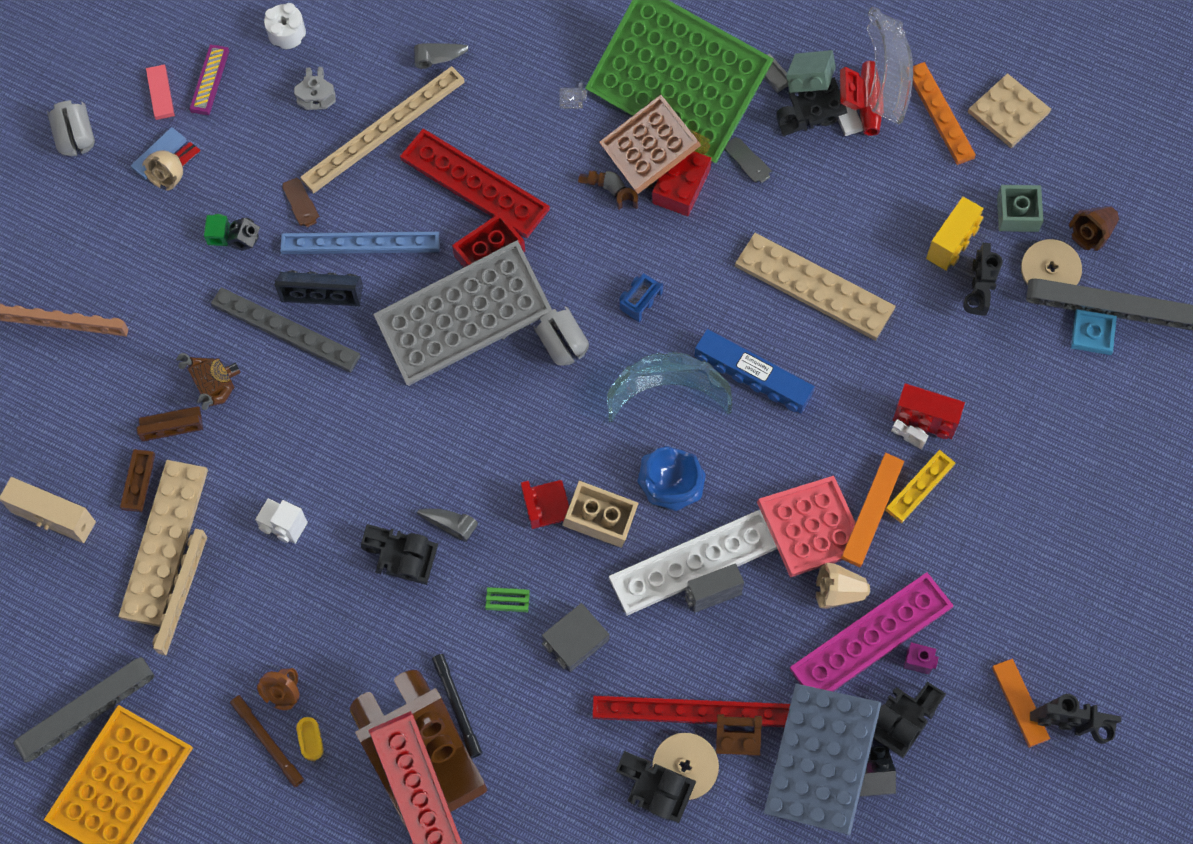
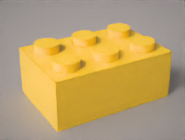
[926,197,984,271]

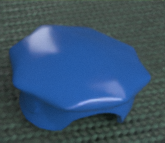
[637,446,706,511]

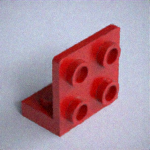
[521,480,569,529]

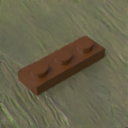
[120,449,155,512]

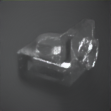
[560,82,587,109]

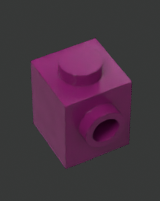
[904,642,939,675]

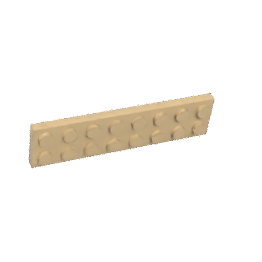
[735,233,896,341]
[118,460,208,627]

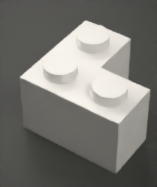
[255,498,308,544]

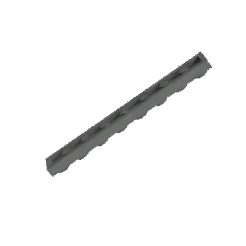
[211,287,361,373]

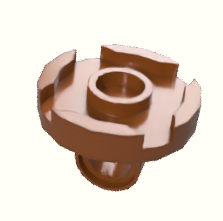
[257,668,300,710]

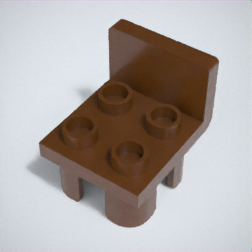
[350,670,487,831]

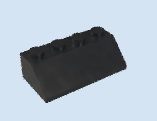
[274,270,363,307]

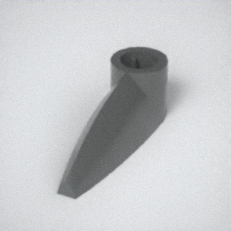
[414,43,468,69]
[417,509,478,542]

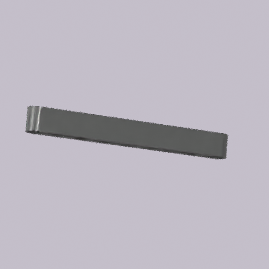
[1026,278,1193,331]

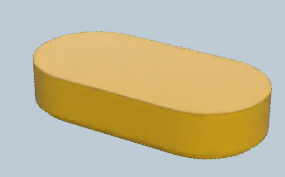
[296,717,324,761]

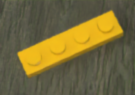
[885,450,955,524]

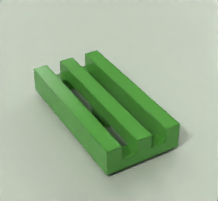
[485,587,530,612]

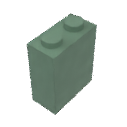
[786,50,836,93]

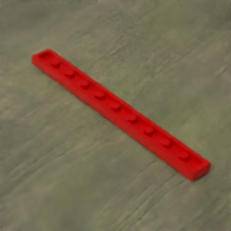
[593,696,790,727]

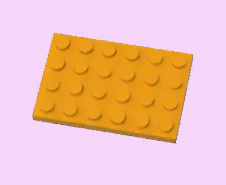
[44,705,193,844]

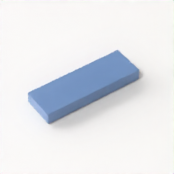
[131,127,187,180]

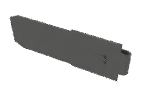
[725,137,772,183]

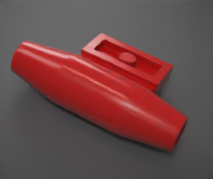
[840,61,883,136]

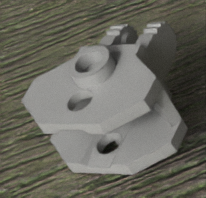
[294,67,336,110]

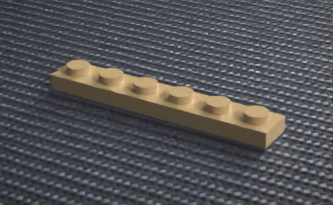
[153,529,207,656]

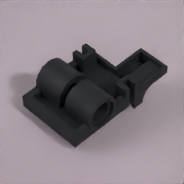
[776,77,848,137]
[963,243,1003,316]
[361,524,438,585]
[873,681,946,758]
[1030,694,1121,744]
[616,751,696,823]

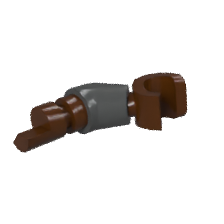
[578,170,638,210]

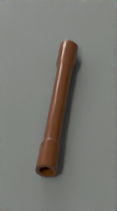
[230,695,305,788]

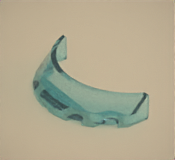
[607,352,732,422]

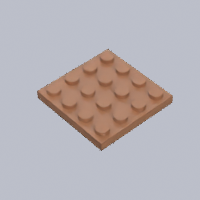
[599,95,701,194]

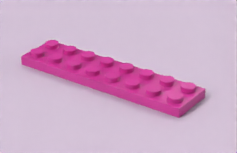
[790,572,954,692]

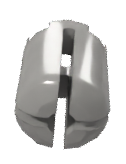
[47,100,95,156]
[533,307,589,366]

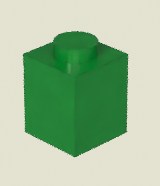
[204,214,230,246]

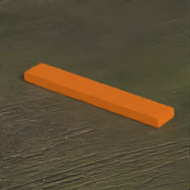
[841,452,904,568]

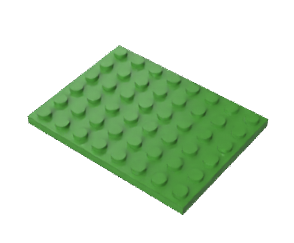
[585,0,774,163]

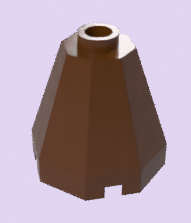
[1069,206,1119,251]

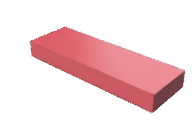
[146,64,175,120]

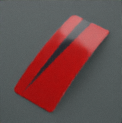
[175,142,201,166]

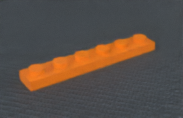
[906,62,976,165]

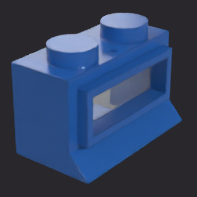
[619,273,663,322]

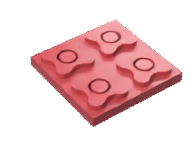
[757,476,855,577]

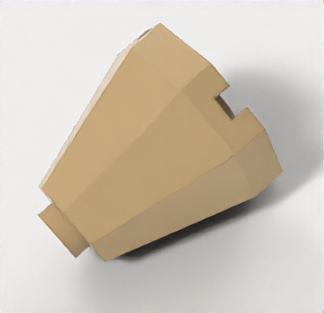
[816,563,870,609]

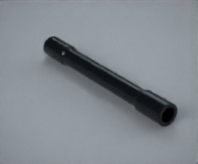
[432,654,483,758]

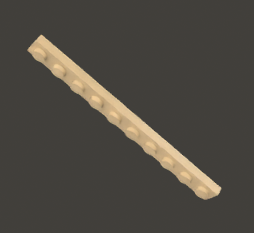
[300,66,464,194]

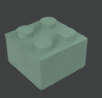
[997,185,1043,232]

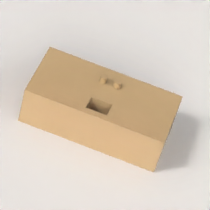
[0,477,96,543]

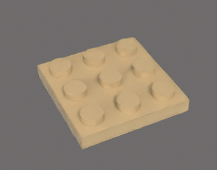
[968,73,1051,148]

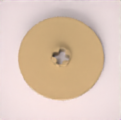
[1021,239,1082,285]
[652,733,719,800]

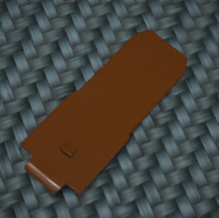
[282,177,320,227]

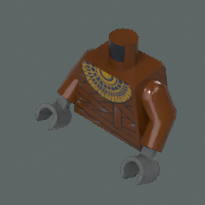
[176,353,241,410]

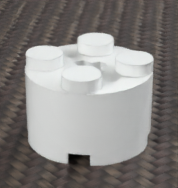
[264,3,306,49]

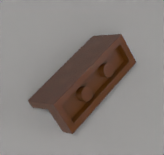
[137,406,203,442]

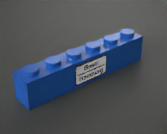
[694,329,815,413]

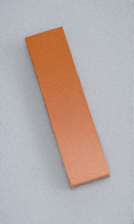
[992,658,1050,748]

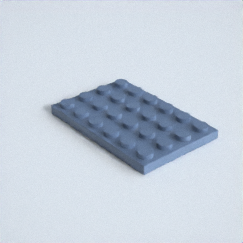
[764,684,881,835]

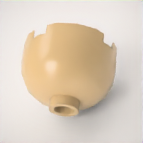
[142,150,183,190]

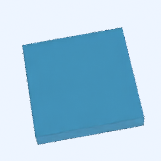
[1071,309,1117,355]

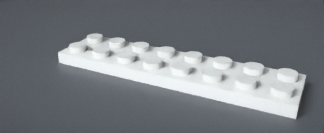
[609,510,777,616]

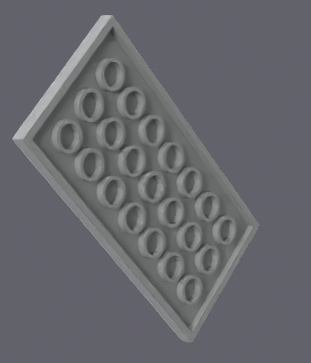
[373,240,552,386]

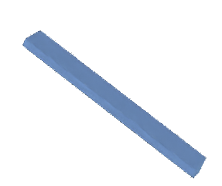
[280,232,440,254]

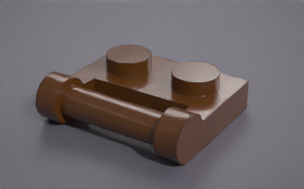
[716,714,762,755]

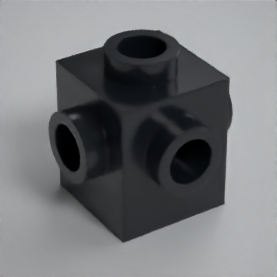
[226,217,260,251]

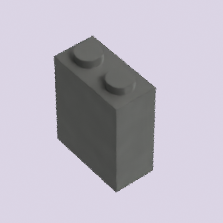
[684,563,744,613]
[542,603,610,672]

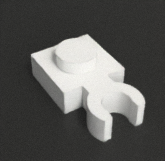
[891,420,929,450]

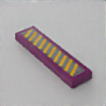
[190,44,229,115]

